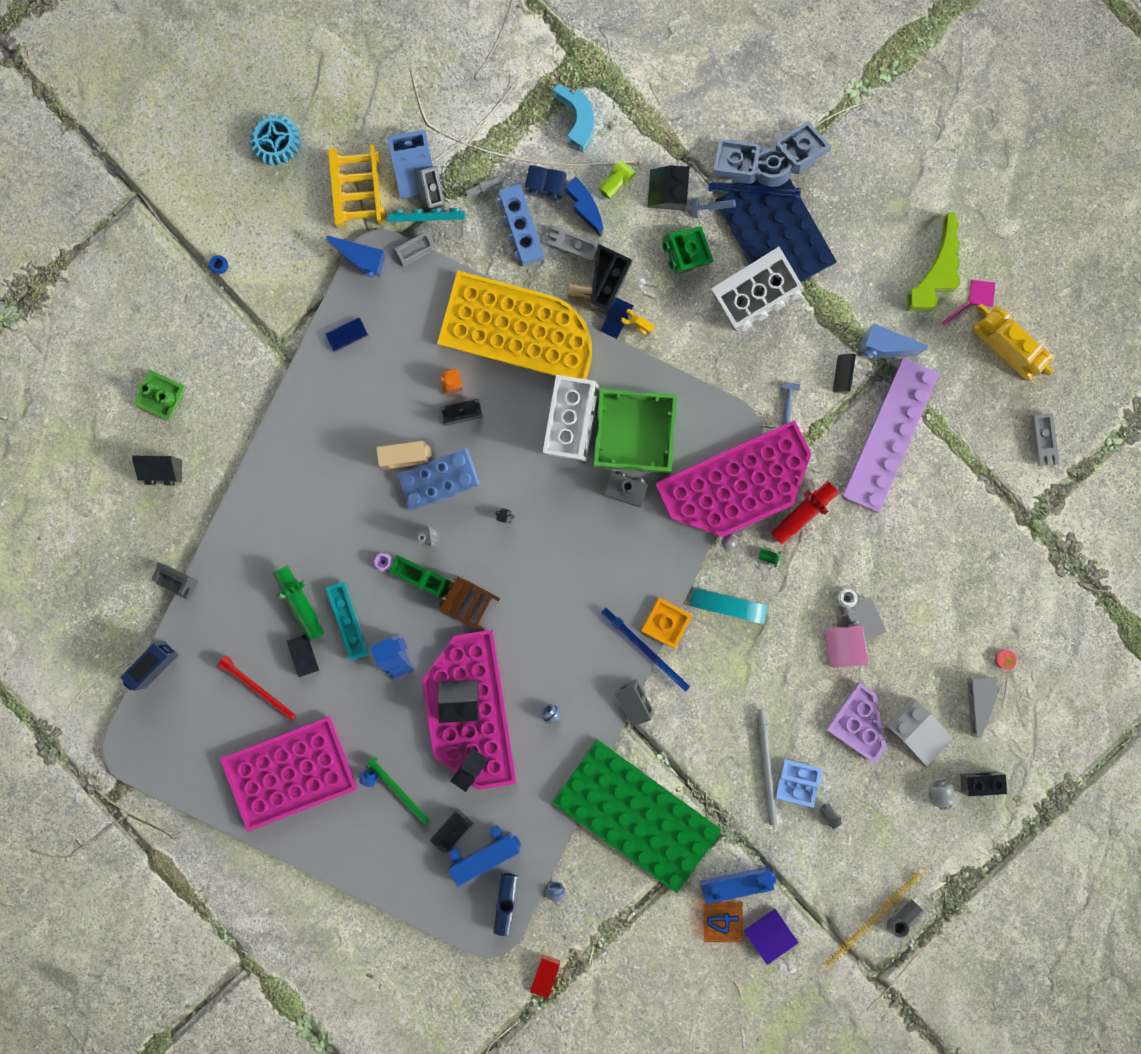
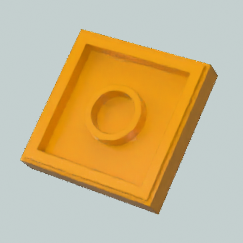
[641,597,693,649]

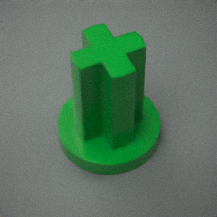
[758,548,781,568]

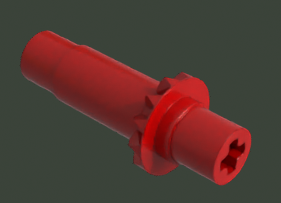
[771,480,839,545]

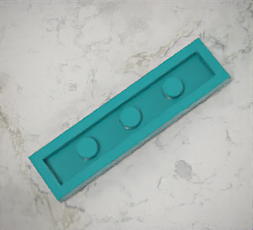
[388,208,466,222]
[326,582,369,661]

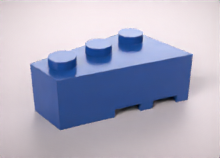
[370,635,414,680]

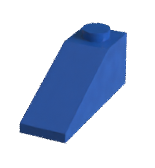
[327,235,385,278]

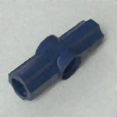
[493,873,518,936]

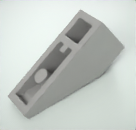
[967,677,999,738]

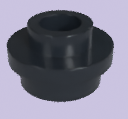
[495,508,515,523]

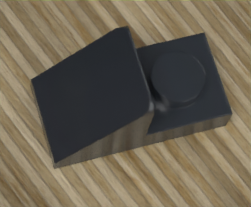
[450,748,488,792]

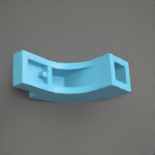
[553,84,594,152]

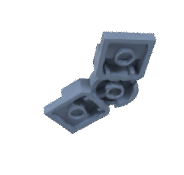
[713,121,831,187]

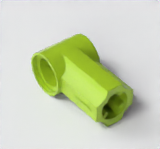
[598,160,636,199]

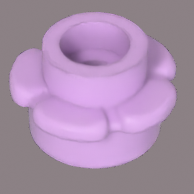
[374,553,393,572]

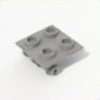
[836,597,887,642]

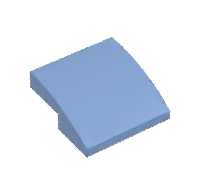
[775,759,822,808]

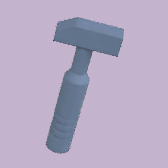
[691,198,736,218]
[780,382,800,426]

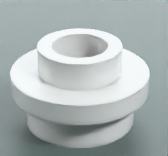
[838,589,858,608]

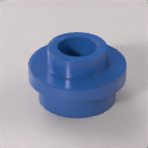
[209,255,228,275]
[359,770,378,787]

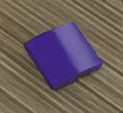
[744,909,799,965]

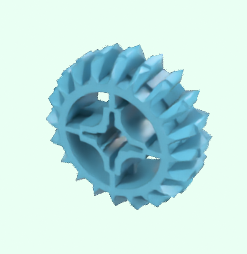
[249,113,301,166]

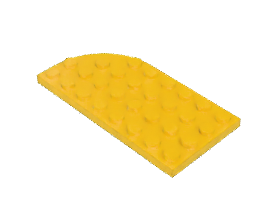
[437,270,592,380]

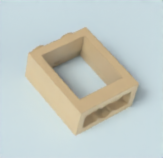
[376,441,432,470]

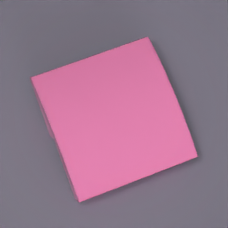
[824,625,869,667]

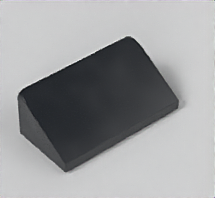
[833,353,856,394]
[287,635,319,677]

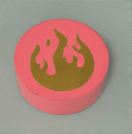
[996,650,1017,669]

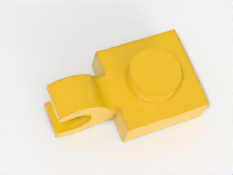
[621,309,655,335]

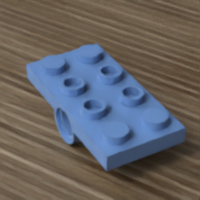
[397,448,480,511]

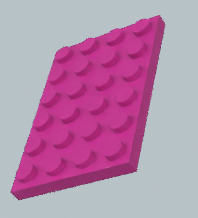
[220,716,358,832]

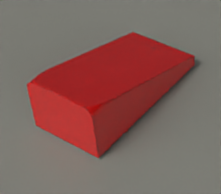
[530,954,560,998]

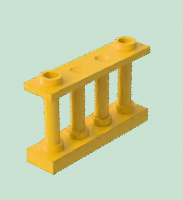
[328,145,386,229]

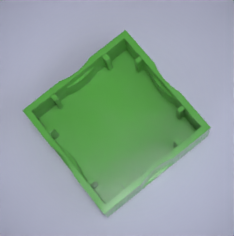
[593,389,677,474]

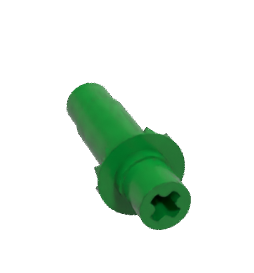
[272,565,324,641]

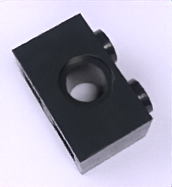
[960,771,1007,797]

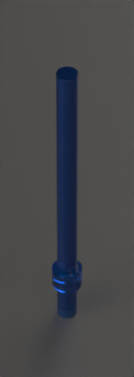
[601,607,690,692]

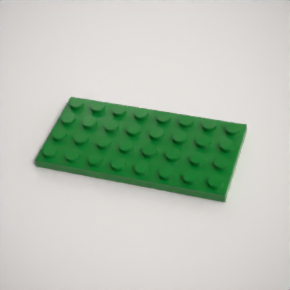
[552,739,722,893]

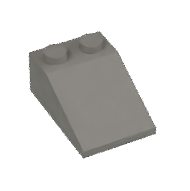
[885,698,953,766]

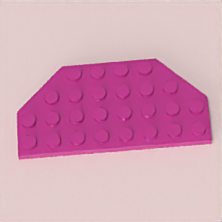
[655,420,812,538]
[422,629,517,790]

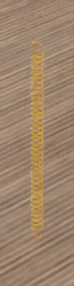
[820,867,927,972]

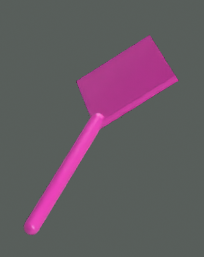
[942,280,996,325]

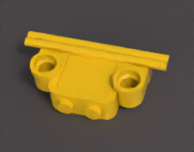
[972,303,1054,381]

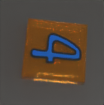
[703,901,743,942]

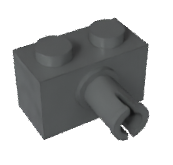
[604,471,648,508]

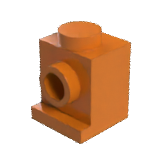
[440,368,464,395]

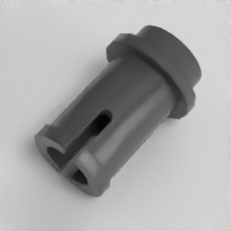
[819,803,842,829]

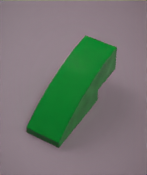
[388,555,451,598]

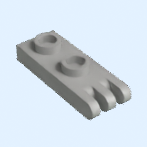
[545,225,599,262]
[1031,413,1059,466]

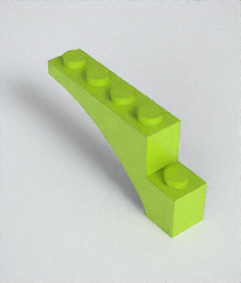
[907,212,960,311]

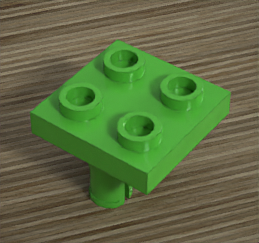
[134,370,186,421]

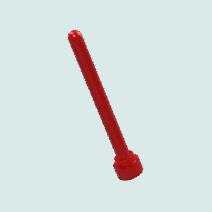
[216,655,295,720]

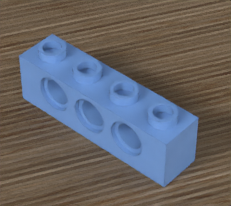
[497,183,544,267]

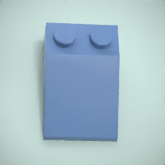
[857,324,928,359]

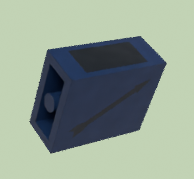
[120,641,179,691]

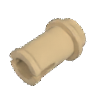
[568,282,592,299]

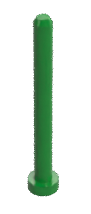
[365,756,430,825]

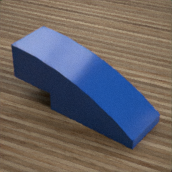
[565,176,604,236]

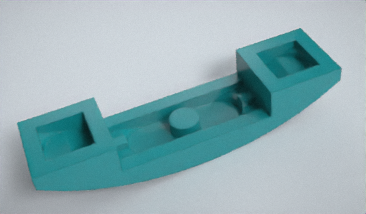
[689,588,768,624]

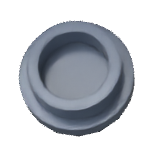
[541,704,561,724]
[546,882,565,903]

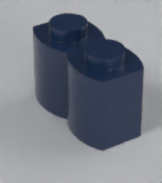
[525,165,567,201]

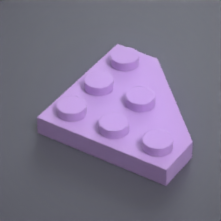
[826,682,886,763]

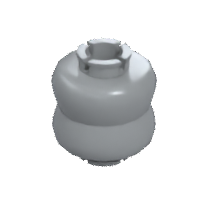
[929,780,956,810]

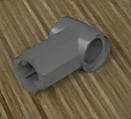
[887,899,924,938]

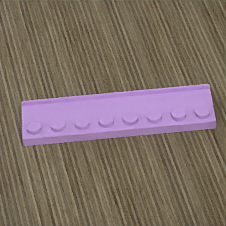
[842,357,939,513]

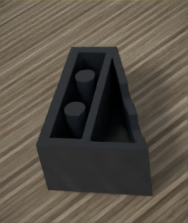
[590,244,633,316]

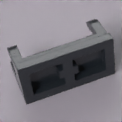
[441,399,483,426]
[430,809,473,853]

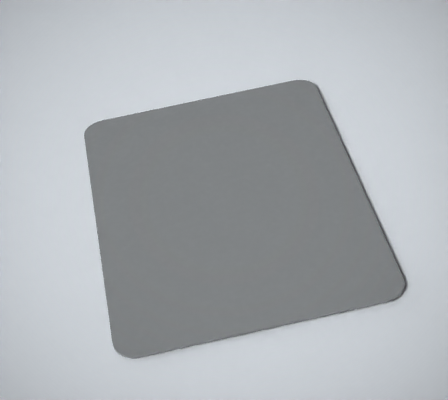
[103,229,761,958]

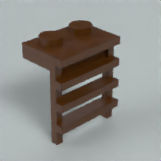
[439,576,500,631]

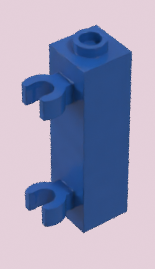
[448,824,521,887]
[700,867,776,904]

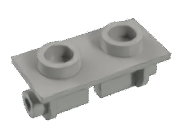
[417,527,439,547]

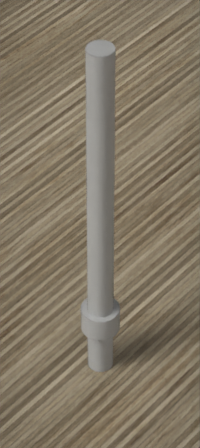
[757,709,777,825]

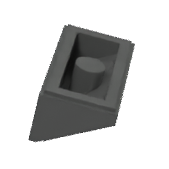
[414,166,445,209]

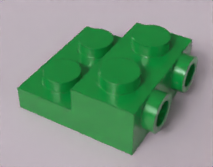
[662,226,714,275]

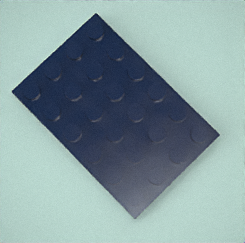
[715,178,837,286]

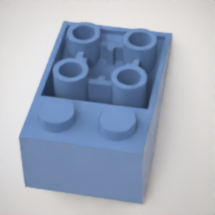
[388,130,433,199]

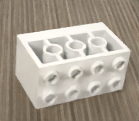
[711,247,804,332]
[543,375,600,462]

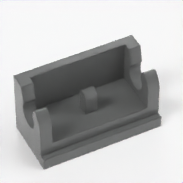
[152,562,198,600]
[615,679,654,727]

